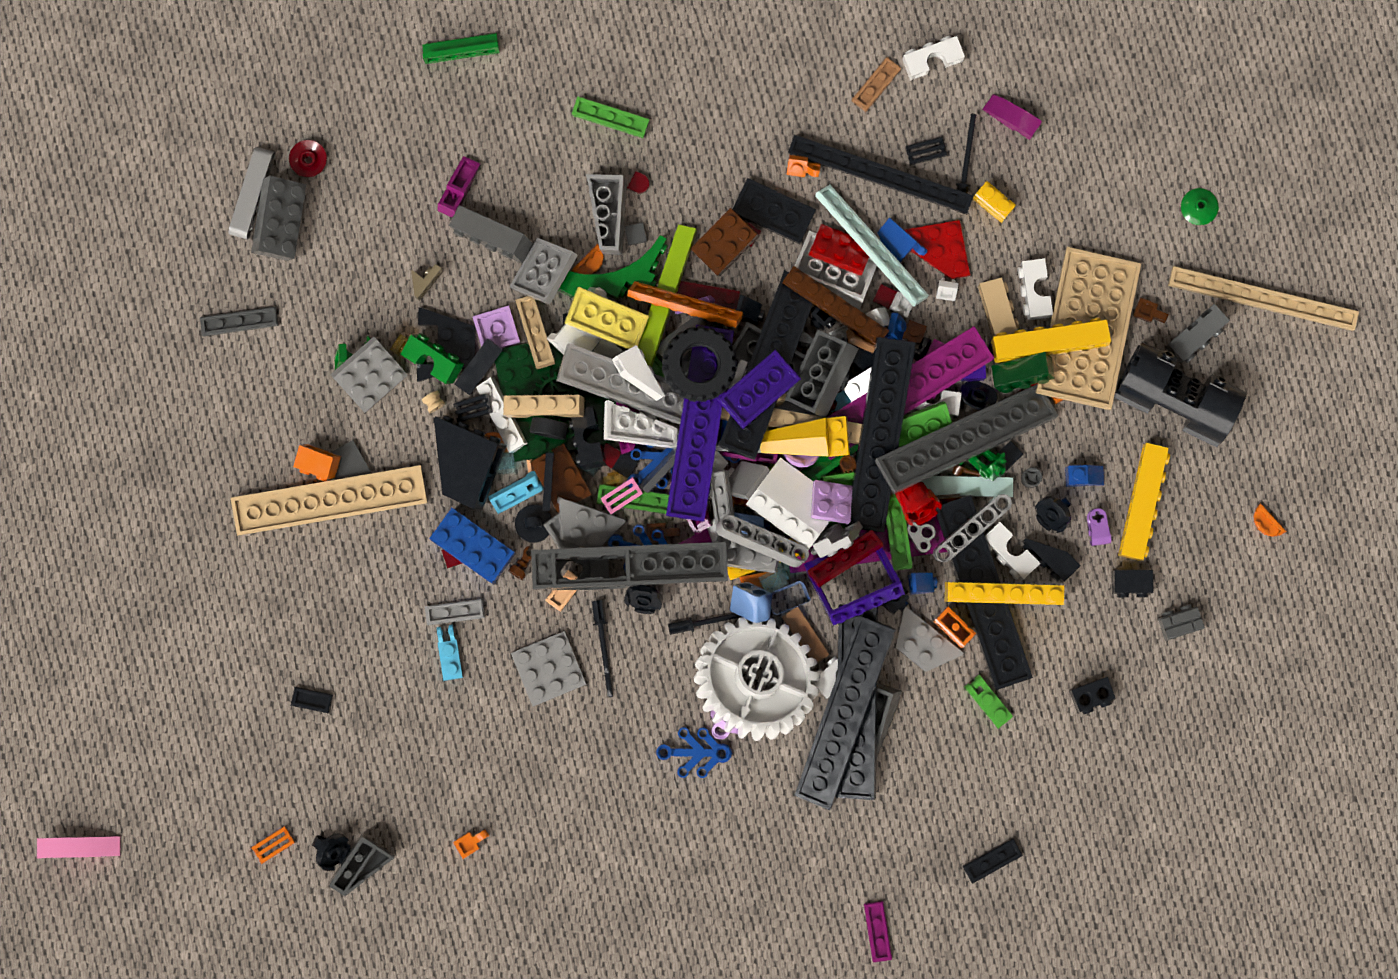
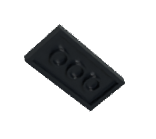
[733,178,816,245]

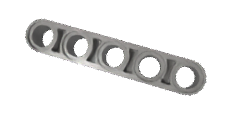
[229,147,275,240]
[933,494,1012,562]
[716,515,809,567]

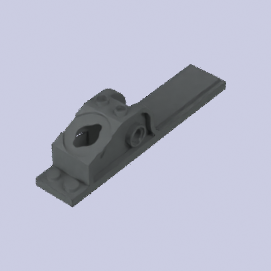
[531,542,728,590]

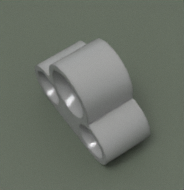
[907,522,935,553]

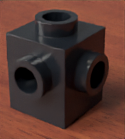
[810,305,837,330]
[882,586,909,615]

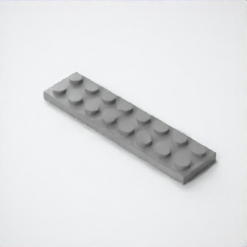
[556,343,684,424]

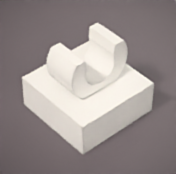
[936,278,958,301]

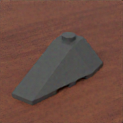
[876,683,902,759]

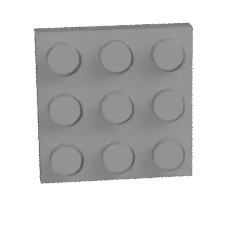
[509,238,578,305]
[330,337,408,413]
[511,631,586,707]

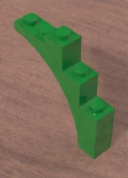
[558,235,668,301]

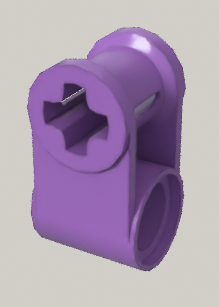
[1087,508,1111,546]

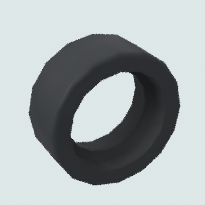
[530,417,568,440]

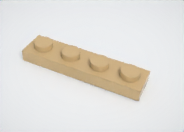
[515,296,555,369]

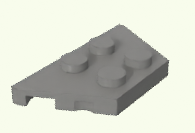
[557,497,626,548]
[895,607,964,672]

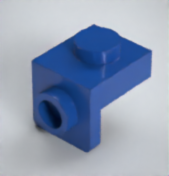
[885,313,906,340]

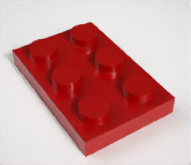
[809,224,869,276]

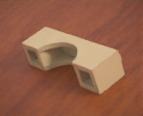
[503,395,585,418]

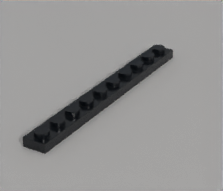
[788,135,973,215]

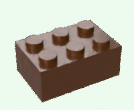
[691,208,760,276]
[530,443,592,513]

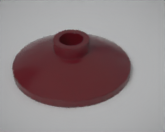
[289,140,327,177]

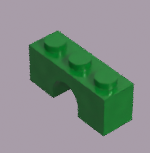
[401,333,464,384]

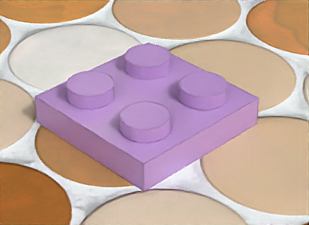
[473,306,520,348]
[811,480,852,524]

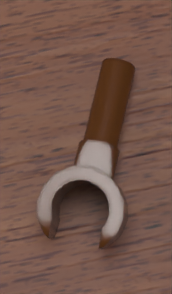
[952,464,980,477]

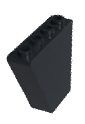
[434,415,507,510]

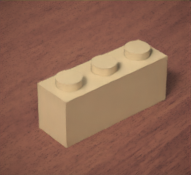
[978,277,1019,337]

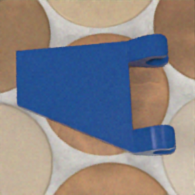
[877,218,927,263]

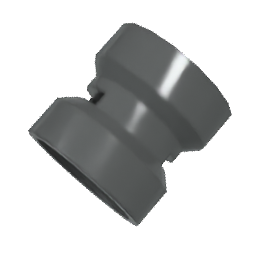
[1021,467,1042,488]

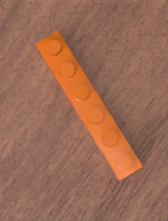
[628,281,743,328]

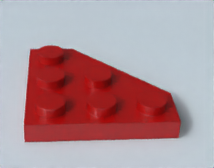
[905,220,970,279]

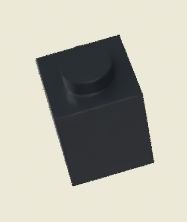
[736,295,765,325]

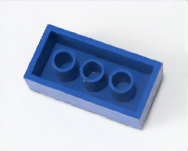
[429,508,516,585]

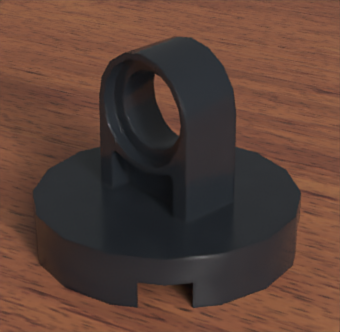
[1035,496,1072,533]
[515,505,552,543]
[624,584,663,614]
[312,833,351,871]

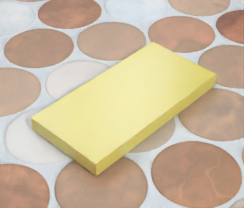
[564,287,649,349]

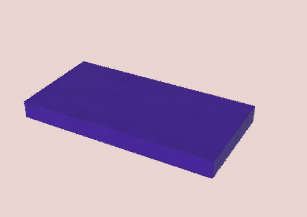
[717,350,801,429]

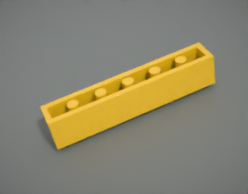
[991,318,1111,363]
[1118,443,1170,561]
[944,582,1064,605]

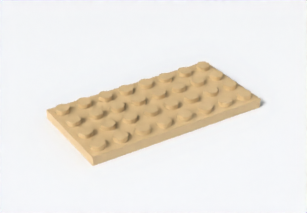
[1036,247,1141,410]

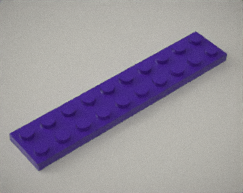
[666,325,734,522]

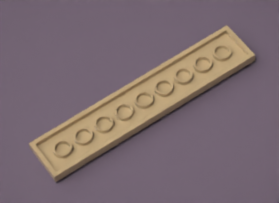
[231,465,428,536]

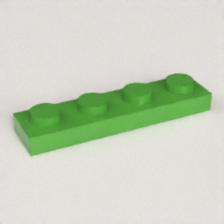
[572,96,649,139]
[597,484,669,514]
[886,494,912,570]

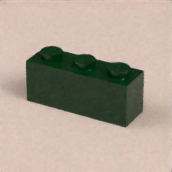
[991,352,1055,393]

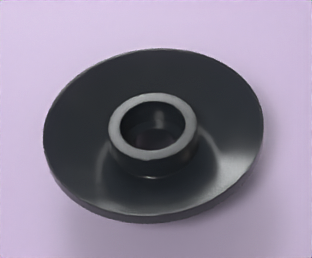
[960,381,997,410]

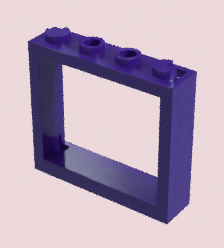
[804,547,904,626]

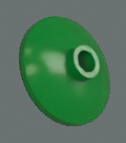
[1181,188,1219,225]

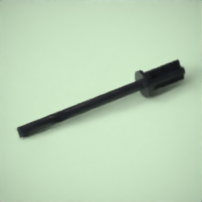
[955,113,976,194]
[592,600,613,697]
[668,613,741,635]

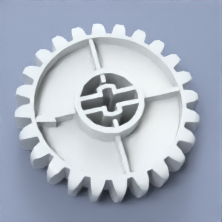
[694,617,820,741]

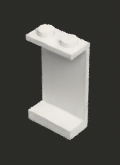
[546,287,613,355]

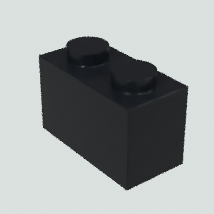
[1111,570,1154,598]

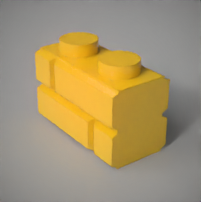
[973,181,1016,223]

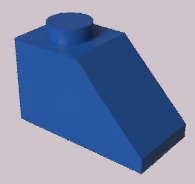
[1065,465,1104,487]
[908,573,937,595]

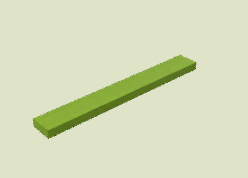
[638,224,697,368]

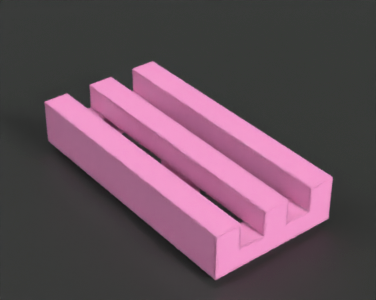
[600,478,643,514]

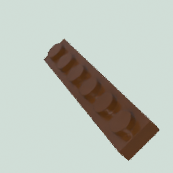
[782,266,889,346]

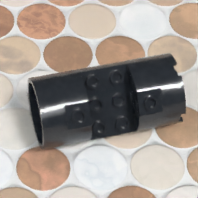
[1114,341,1247,447]

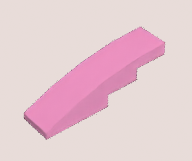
[37,836,120,858]

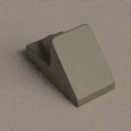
[411,264,443,301]

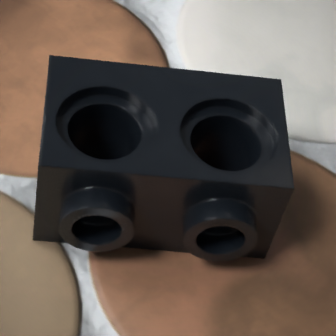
[1069,677,1116,715]

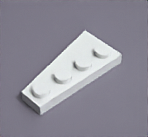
[604,400,678,449]

